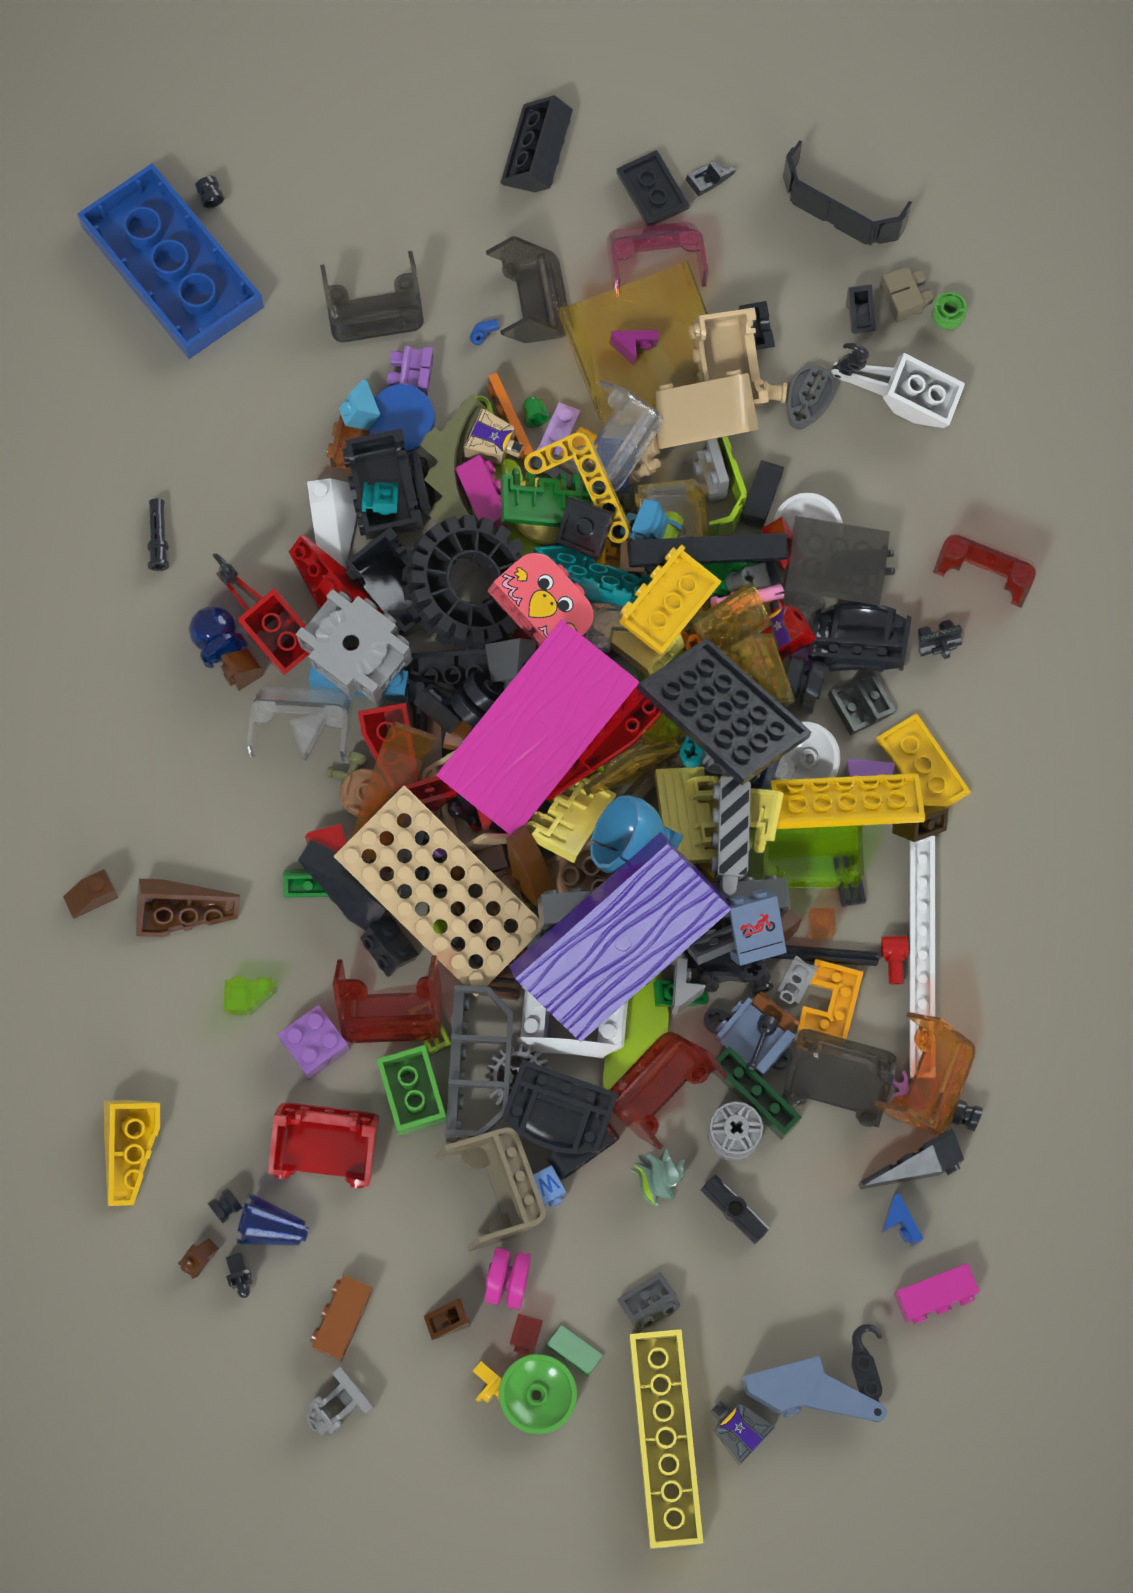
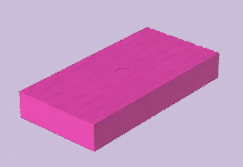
[436,619,639,835]

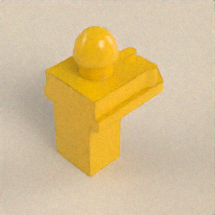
[473,1361,502,1403]

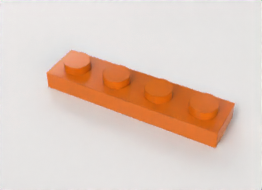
[486,372,534,461]

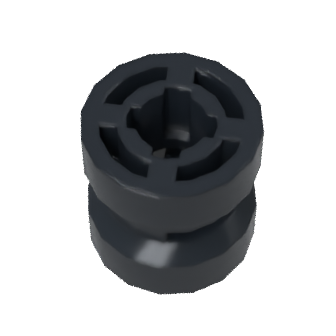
[195,176,224,208]
[950,1099,983,1132]
[207,1188,243,1224]

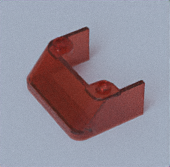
[332,955,442,1043]
[610,1032,729,1150]

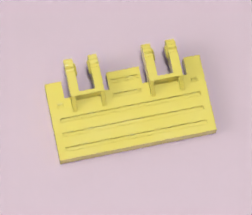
[654,767,719,864]
[525,778,617,863]
[698,786,783,853]

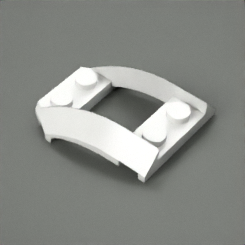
[516,986,628,1059]

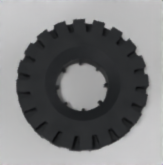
[402,515,525,650]

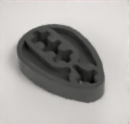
[787,365,836,429]

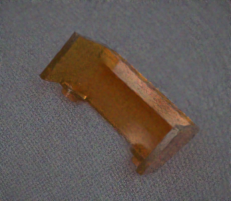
[874,1012,975,1136]

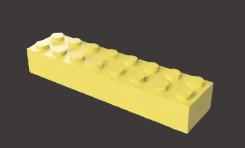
[629,1329,703,1549]

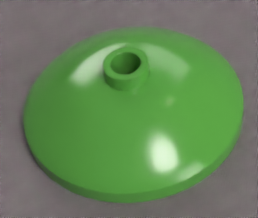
[499,1354,577,1434]

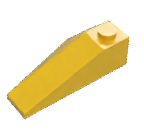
[104,1100,160,1206]

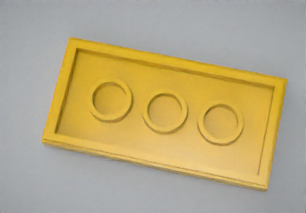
[876,713,971,808]

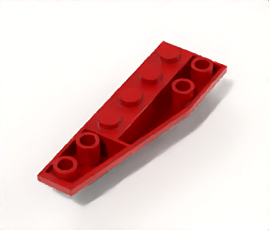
[288,535,405,651]
[547,675,663,801]

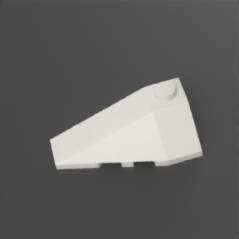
[307,478,358,569]

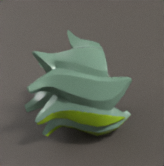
[631,1148,686,1206]

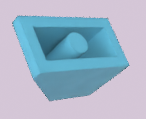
[339,379,380,430]

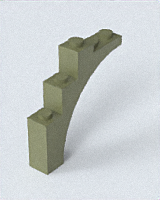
[420,395,486,524]

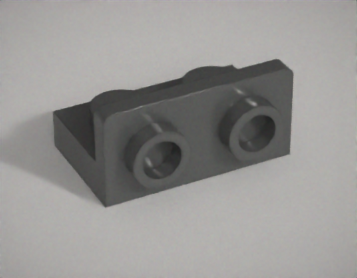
[617,1272,680,1333]

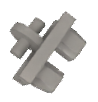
[777,956,818,1004]

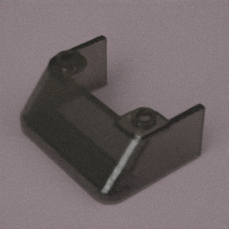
[486,236,572,343]
[320,251,424,342]

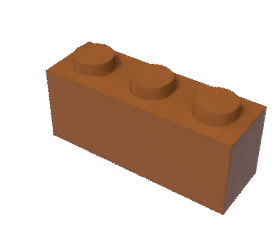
[310,1275,373,1362]

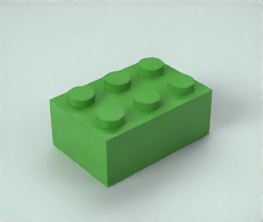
[376,1045,447,1136]

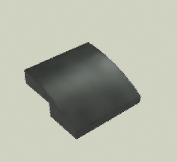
[827,671,896,735]

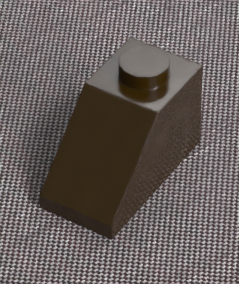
[892,805,949,842]

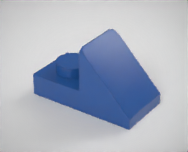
[882,1193,924,1246]

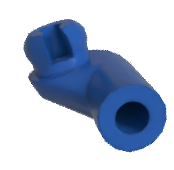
[470,319,499,345]

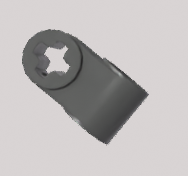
[726,562,772,593]

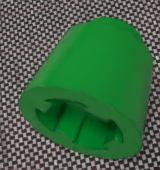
[522,397,550,428]

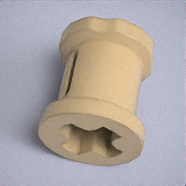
[762,380,787,404]

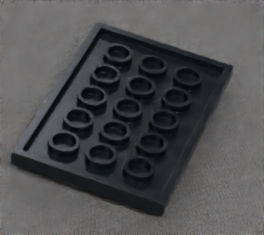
[637,638,811,785]

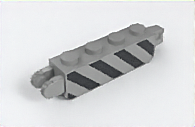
[711,769,751,900]

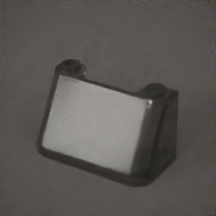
[782,1029,897,1128]

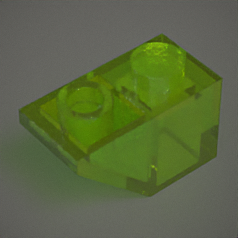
[223,976,277,1015]

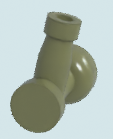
[326,751,368,784]

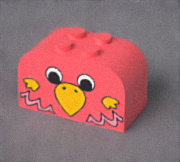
[488,553,593,648]

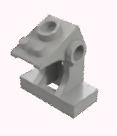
[306,1367,374,1436]

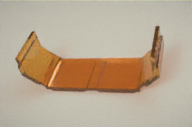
[351,721,438,873]

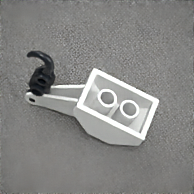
[830,343,965,428]

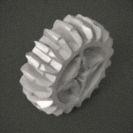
[485,1044,552,1106]

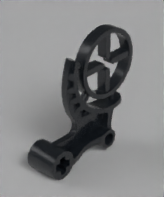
[682,917,771,993]

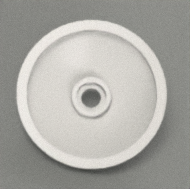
[773,493,843,565]
[774,722,840,780]

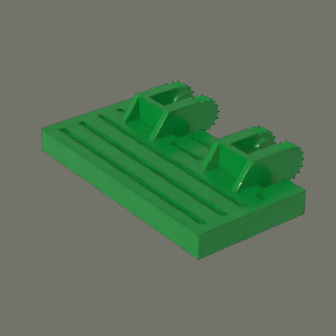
[501,468,595,527]

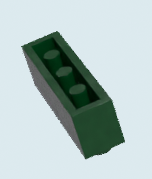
[710,1046,802,1140]

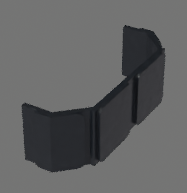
[783,140,912,246]

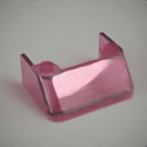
[607,222,708,297]

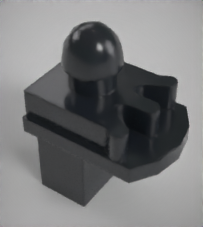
[226,1253,253,1298]

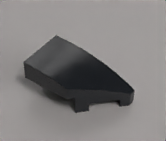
[685,161,736,197]

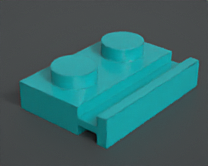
[362,482,398,515]

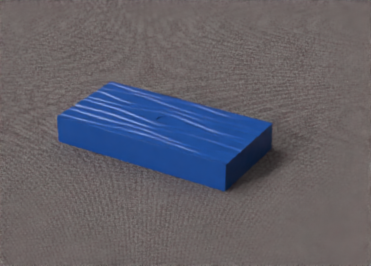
[77,163,264,359]

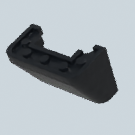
[345,527,423,637]

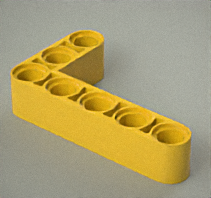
[524,432,631,543]

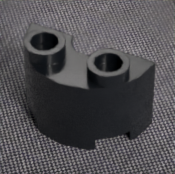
[738,301,775,350]

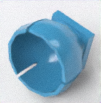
[590,795,684,875]

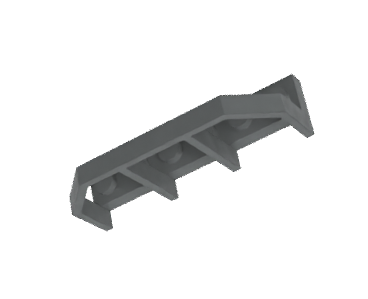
[445,985,513,1141]

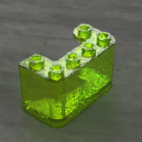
[761,825,864,888]

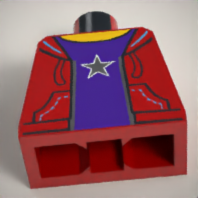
[761,599,816,662]

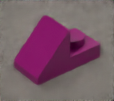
[609,330,659,365]

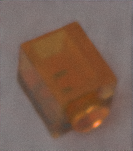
[807,908,835,939]

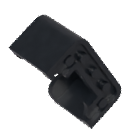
[342,429,422,540]

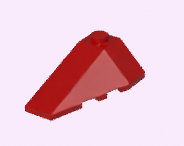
[358,702,420,795]

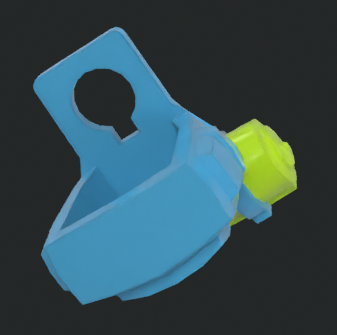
[620,499,684,540]

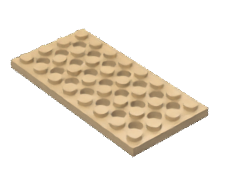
[333,785,541,997]

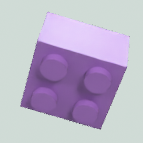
[278,1005,350,1079]

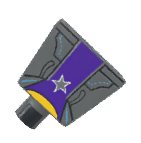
[710,1400,775,1466]

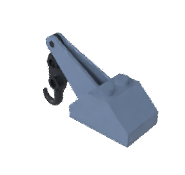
[741,1324,887,1422]

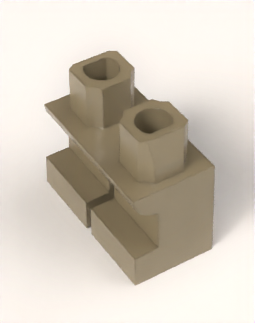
[880,267,934,323]

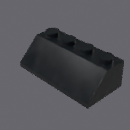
[500,95,573,193]

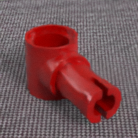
[881,936,908,985]

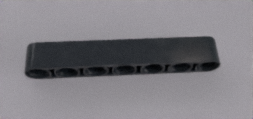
[627,533,789,568]

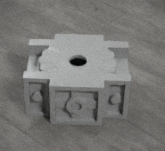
[296,589,413,704]

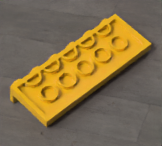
[770,773,925,829]

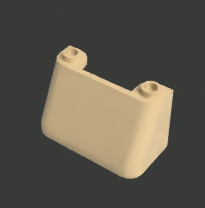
[655,370,759,449]

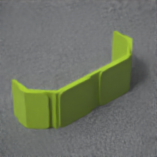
[707,436,747,537]

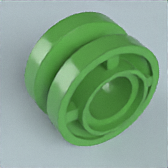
[932,292,967,330]

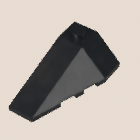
[298,839,399,931]

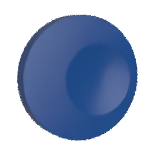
[369,384,436,453]

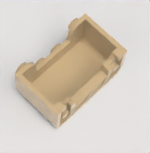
[689,308,769,406]

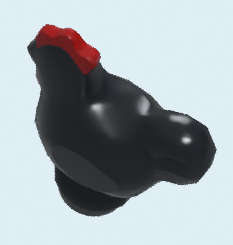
[448,792,482,833]

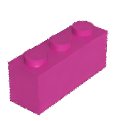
[455,454,511,529]
[894,1263,980,1324]

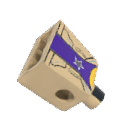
[464,409,524,464]

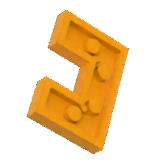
[796,959,863,1045]

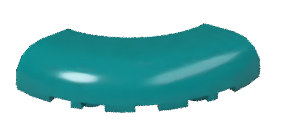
[533,545,653,610]

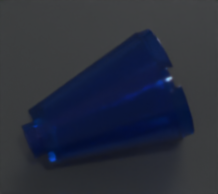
[236,1193,309,1246]

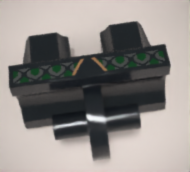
[918,619,962,659]

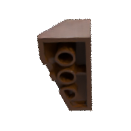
[136,878,240,937]

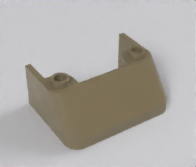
[436,1127,546,1252]

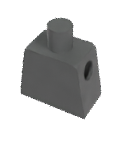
[485,638,536,689]

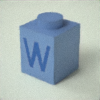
[533,1165,566,1208]

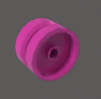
[485,1247,531,1310]

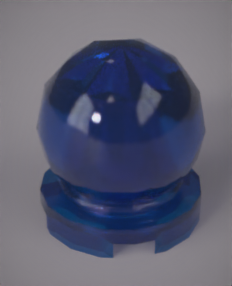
[188,606,248,668]

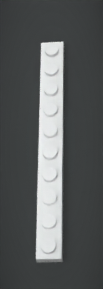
[909,836,935,1080]

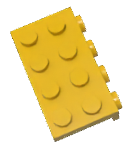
[619,545,722,656]

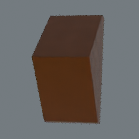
[424,1298,470,1340]

